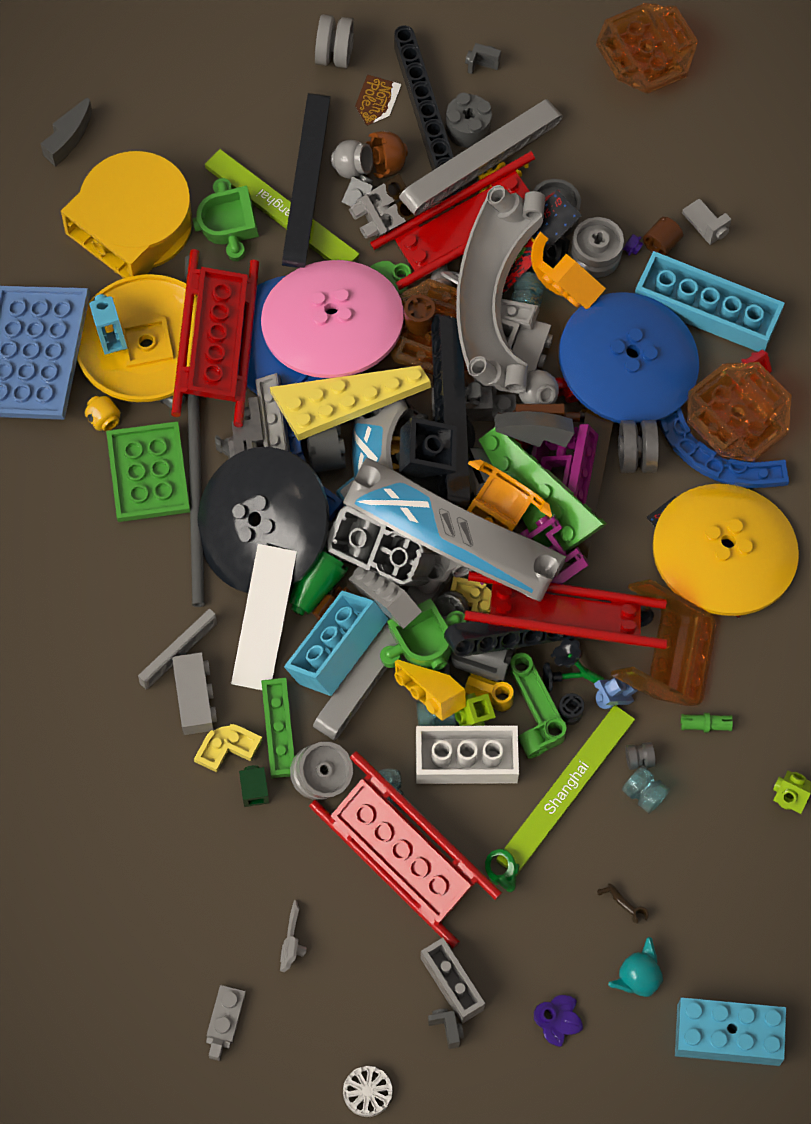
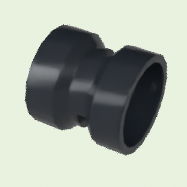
[558,693,584,725]

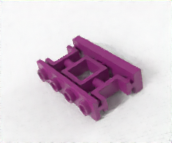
[532,424,599,504]
[480,515,589,594]

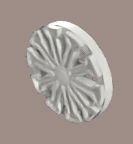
[343,1066,393,1117]

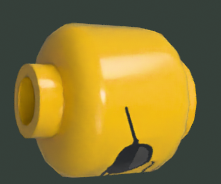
[85,396,121,432]

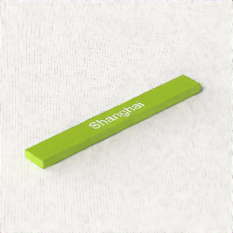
[205,149,359,262]
[496,705,635,876]

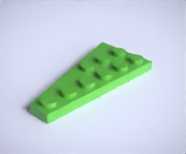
[479,428,607,553]

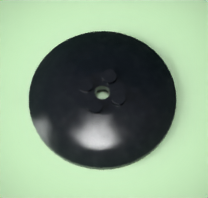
[198,447,330,593]

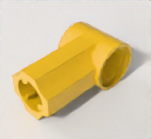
[465,674,514,712]

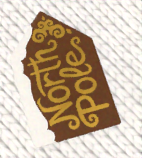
[355,75,401,125]

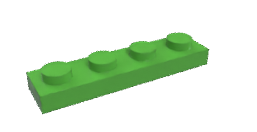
[261,678,294,778]

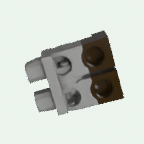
[349,174,421,239]

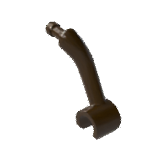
[597,883,649,924]

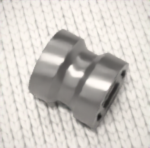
[625,742,655,770]

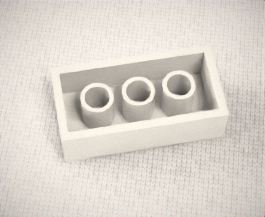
[416,726,519,784]

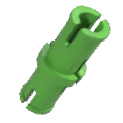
[681,713,733,733]

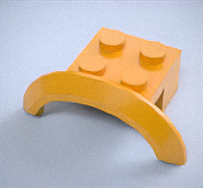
[531,232,606,309]
[467,459,552,531]

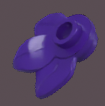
[534,995,583,1047]

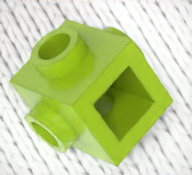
[454,693,496,726]
[773,771,811,814]

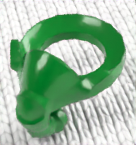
[485,849,520,892]

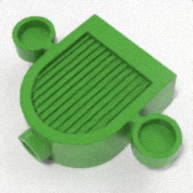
[193,178,259,261]
[380,598,467,671]

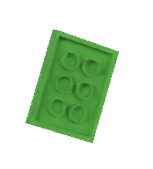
[106,422,190,522]

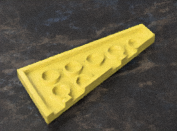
[270,366,431,441]

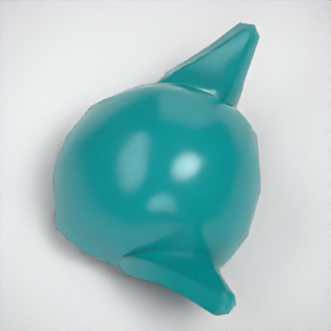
[608,937,663,997]

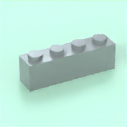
[349,566,422,629]

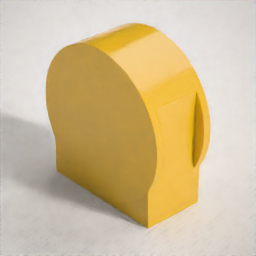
[61,151,192,278]

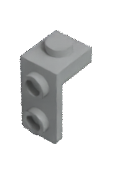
[682,199,731,245]

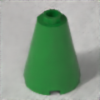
[288,551,349,616]

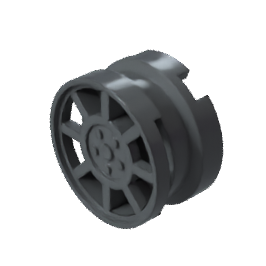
[434,591,469,616]

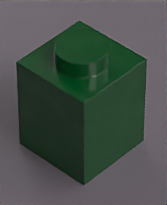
[239,765,269,807]

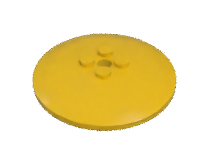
[77,274,197,402]
[653,484,799,616]

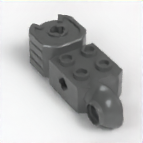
[324,506,439,587]

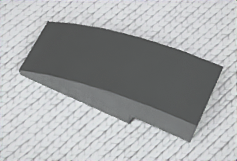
[41,98,92,167]
[494,411,574,448]

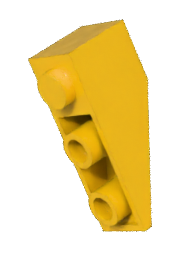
[394,660,466,721]

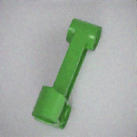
[510,653,567,759]

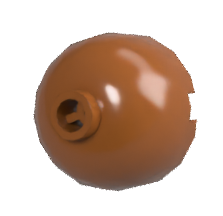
[366,131,408,178]

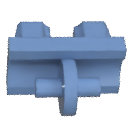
[594,677,639,709]

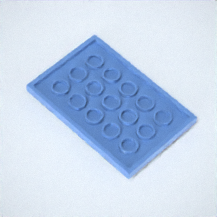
[0,286,90,420]

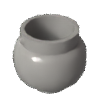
[331,140,373,179]
[518,370,559,404]

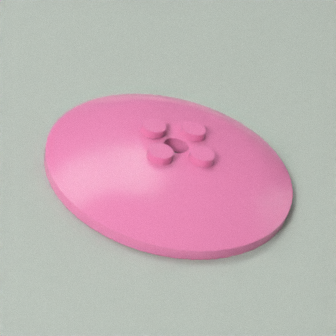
[261,260,404,378]

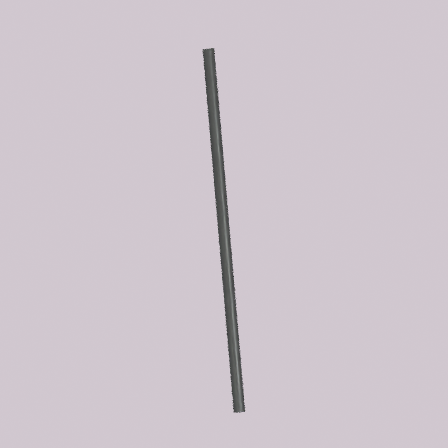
[185,256,205,607]

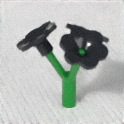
[543,638,604,693]

